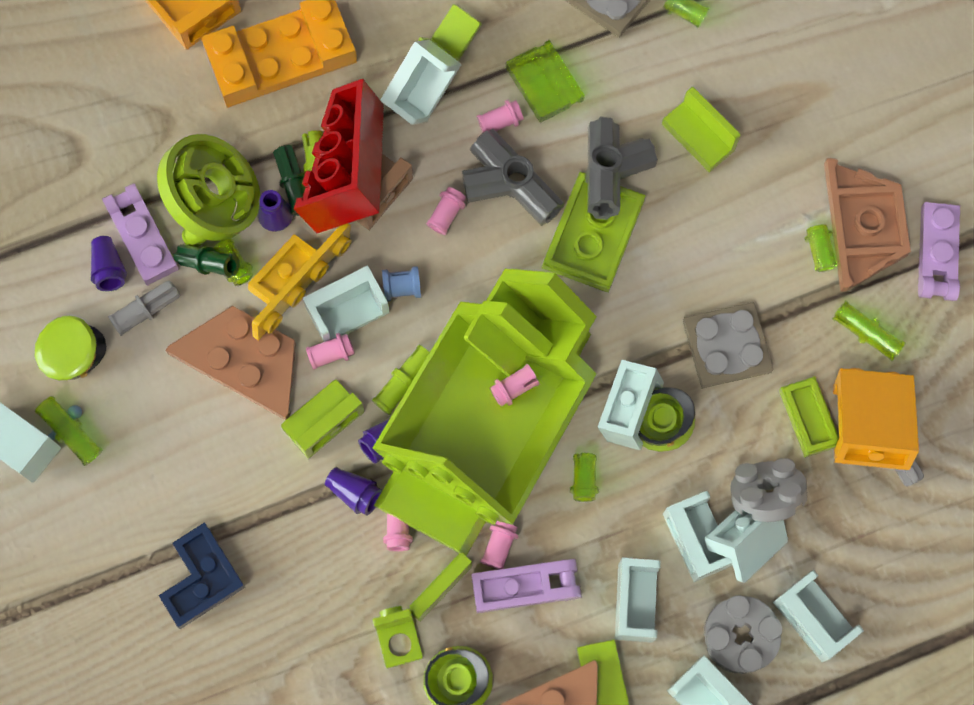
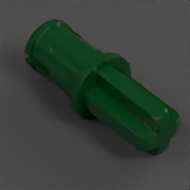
[273,145,306,216]
[173,244,240,278]

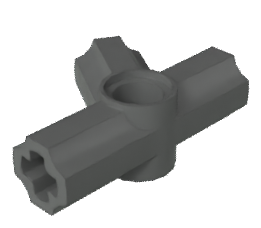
[585,117,658,220]
[462,129,564,226]

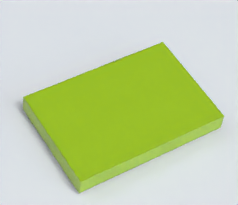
[542,171,646,293]

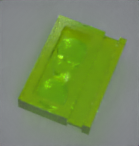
[505,40,585,123]

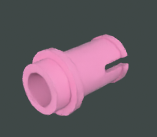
[477,100,524,133]
[426,187,466,235]
[306,333,355,370]
[490,364,539,407]
[383,514,413,552]
[480,521,518,570]

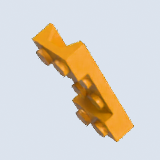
[201,0,357,108]

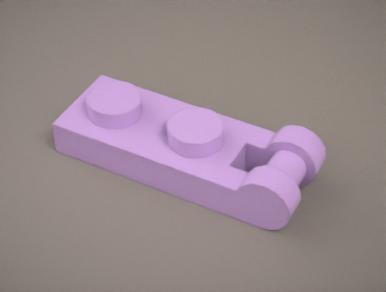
[102,183,179,286]
[918,202,960,301]
[471,559,582,613]

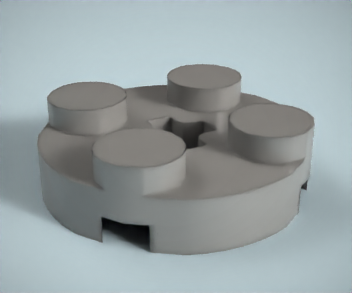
[730,458,807,522]
[704,596,782,673]

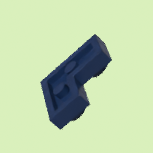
[158,522,246,629]

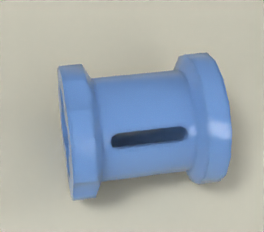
[382,266,421,302]

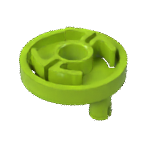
[157,134,261,247]

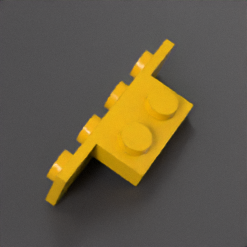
[248,223,351,341]

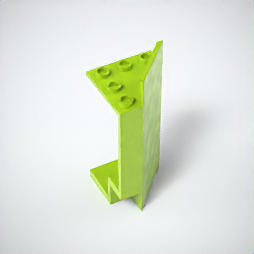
[372,268,597,556]

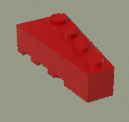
[294,78,384,234]

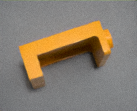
[145,0,242,50]
[833,368,919,470]

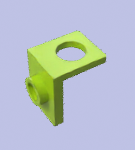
[418,4,482,61]
[372,606,423,669]

